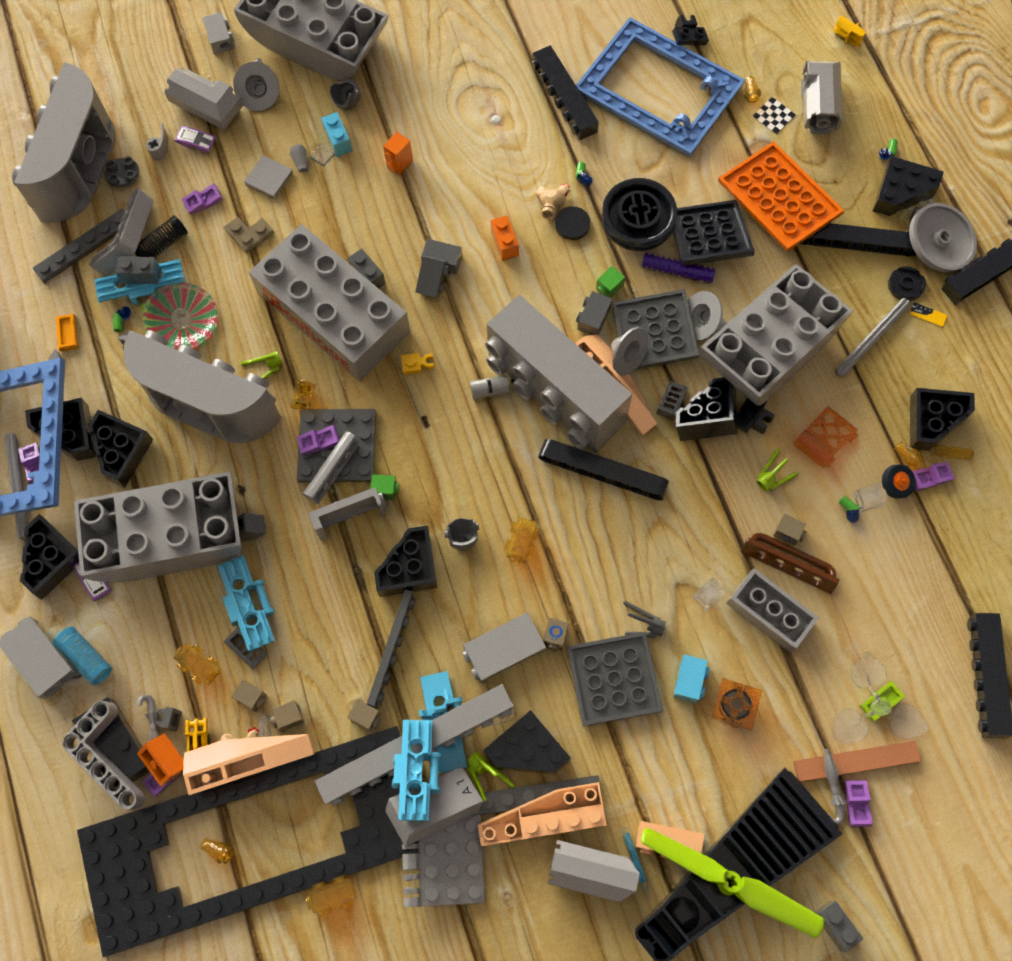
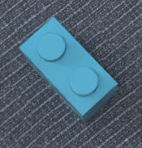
[321,112,352,157]
[673,654,710,703]

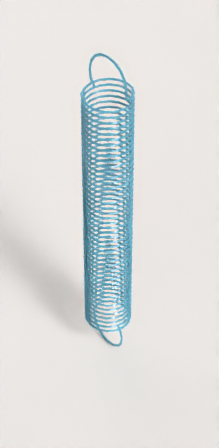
[622,827,648,889]

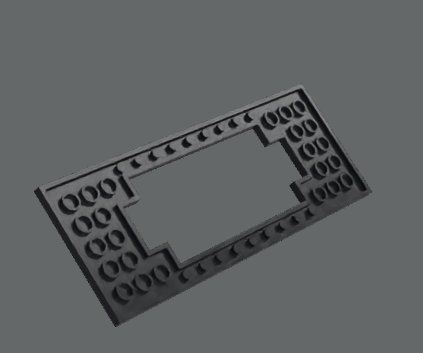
[77,726,418,957]

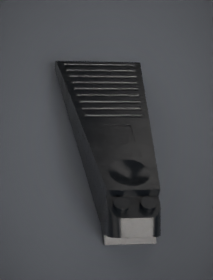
[635,767,842,961]

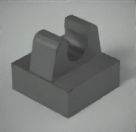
[155,707,182,732]

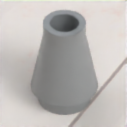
[290,145,308,173]

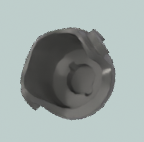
[330,79,360,110]
[444,518,480,552]

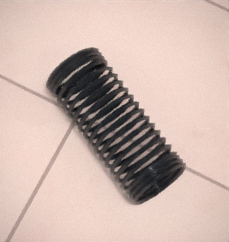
[135,215,188,257]

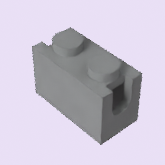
[202,12,234,55]

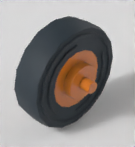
[882,464,916,499]

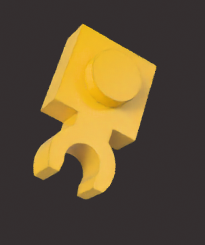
[401,353,434,375]

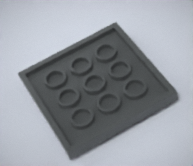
[612,289,699,370]
[297,409,376,483]
[567,632,663,727]

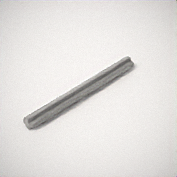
[835,298,910,377]
[5,433,28,539]

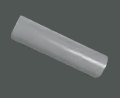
[303,431,359,505]

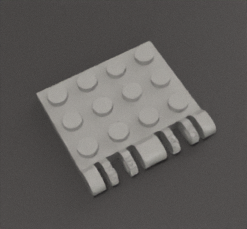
[402,815,484,907]

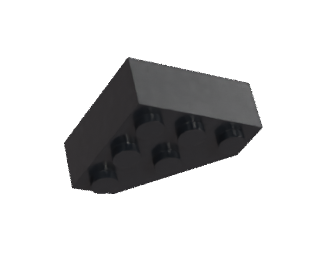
[872,156,944,216]
[676,377,737,441]
[910,388,975,451]
[25,397,97,461]
[88,410,153,488]
[20,514,79,600]
[374,525,438,597]
[483,710,571,775]

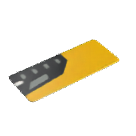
[910,302,947,327]

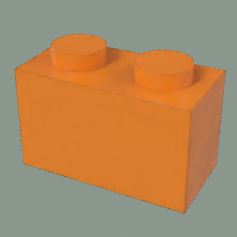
[383,132,413,175]
[490,215,519,261]
[137,733,184,787]

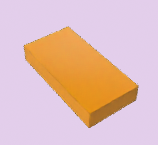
[56,313,79,352]

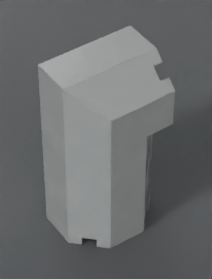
[801,61,843,135]
[164,68,244,130]
[547,840,640,902]

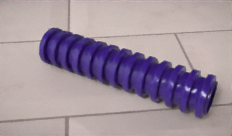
[642,252,715,284]

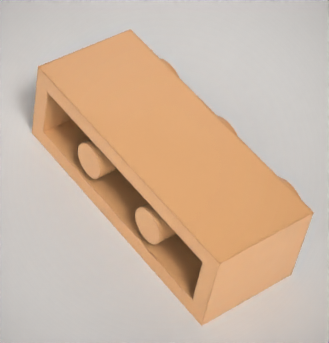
[635,821,704,859]

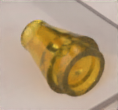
[744,76,761,103]
[894,441,924,469]
[200,838,233,864]

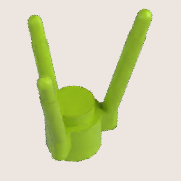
[241,351,282,380]
[756,448,799,491]
[467,752,515,802]

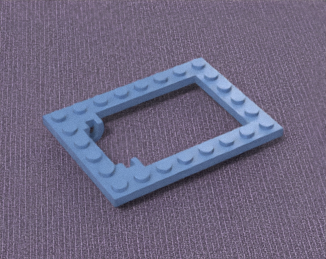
[576,17,745,157]
[0,358,65,517]

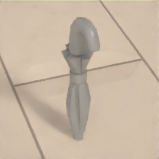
[137,694,160,741]
[824,749,847,825]

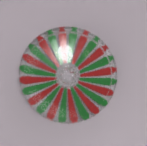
[143,283,219,350]

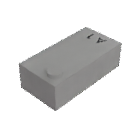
[726,568,819,653]
[385,767,483,847]

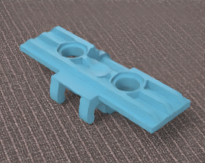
[94,259,185,305]
[217,555,275,651]
[418,671,467,774]
[392,720,441,821]

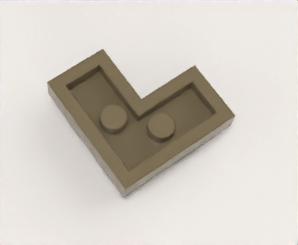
[224,217,274,254]

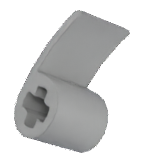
[146,123,168,161]

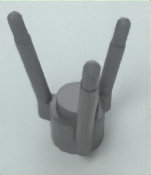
[623,601,666,639]

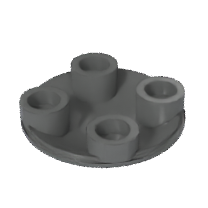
[104,156,139,187]

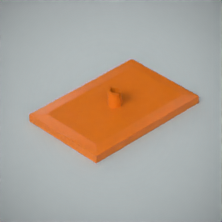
[718,141,844,252]

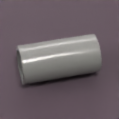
[470,375,510,400]

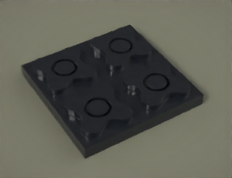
[672,200,755,266]

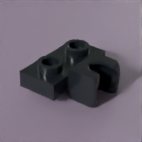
[672,15,709,45]
[737,398,775,434]

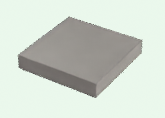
[244,155,293,199]

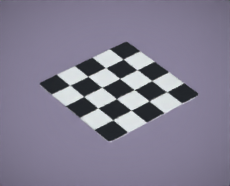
[753,97,796,134]

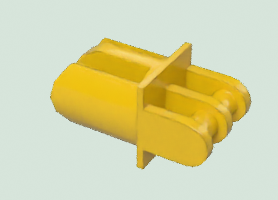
[834,16,865,47]
[184,717,210,752]

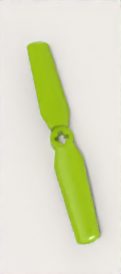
[641,828,824,938]

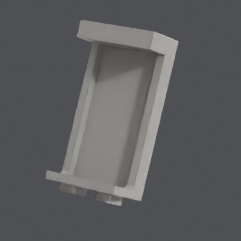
[309,487,387,541]
[462,612,546,683]
[0,616,78,700]

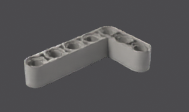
[89,189,153,277]
[62,701,145,810]

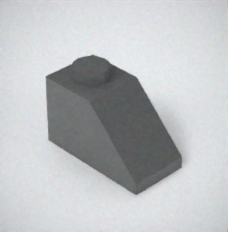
[238,513,266,542]

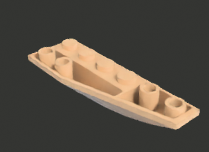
[575,334,657,436]
[183,734,315,795]
[478,782,607,846]

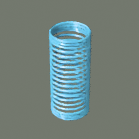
[53,626,112,685]

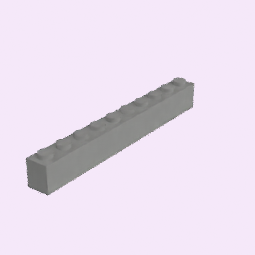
[315,684,514,806]

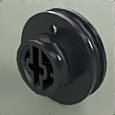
[602,178,677,251]

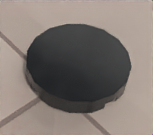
[555,206,590,240]
[888,266,926,301]

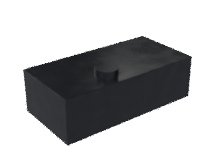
[72,697,150,790]

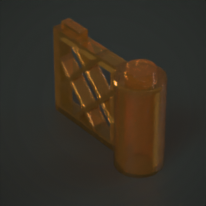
[793,406,858,468]

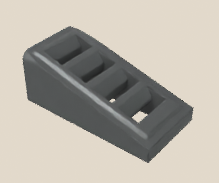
[657,381,688,420]
[224,627,267,669]

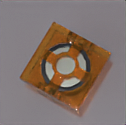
[711,678,762,731]

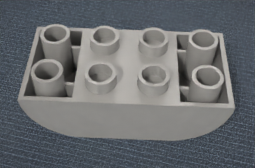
[234,0,388,80]
[12,62,115,223]
[699,264,853,406]
[124,330,281,443]
[74,471,242,582]

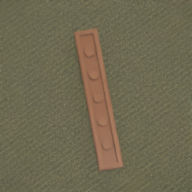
[794,740,921,782]

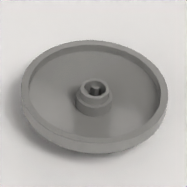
[909,203,977,273]

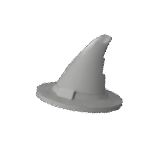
[233,58,279,111]
[687,291,727,341]
[611,327,649,376]

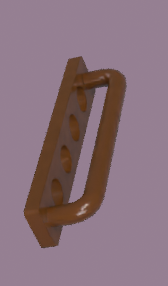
[741,533,839,594]

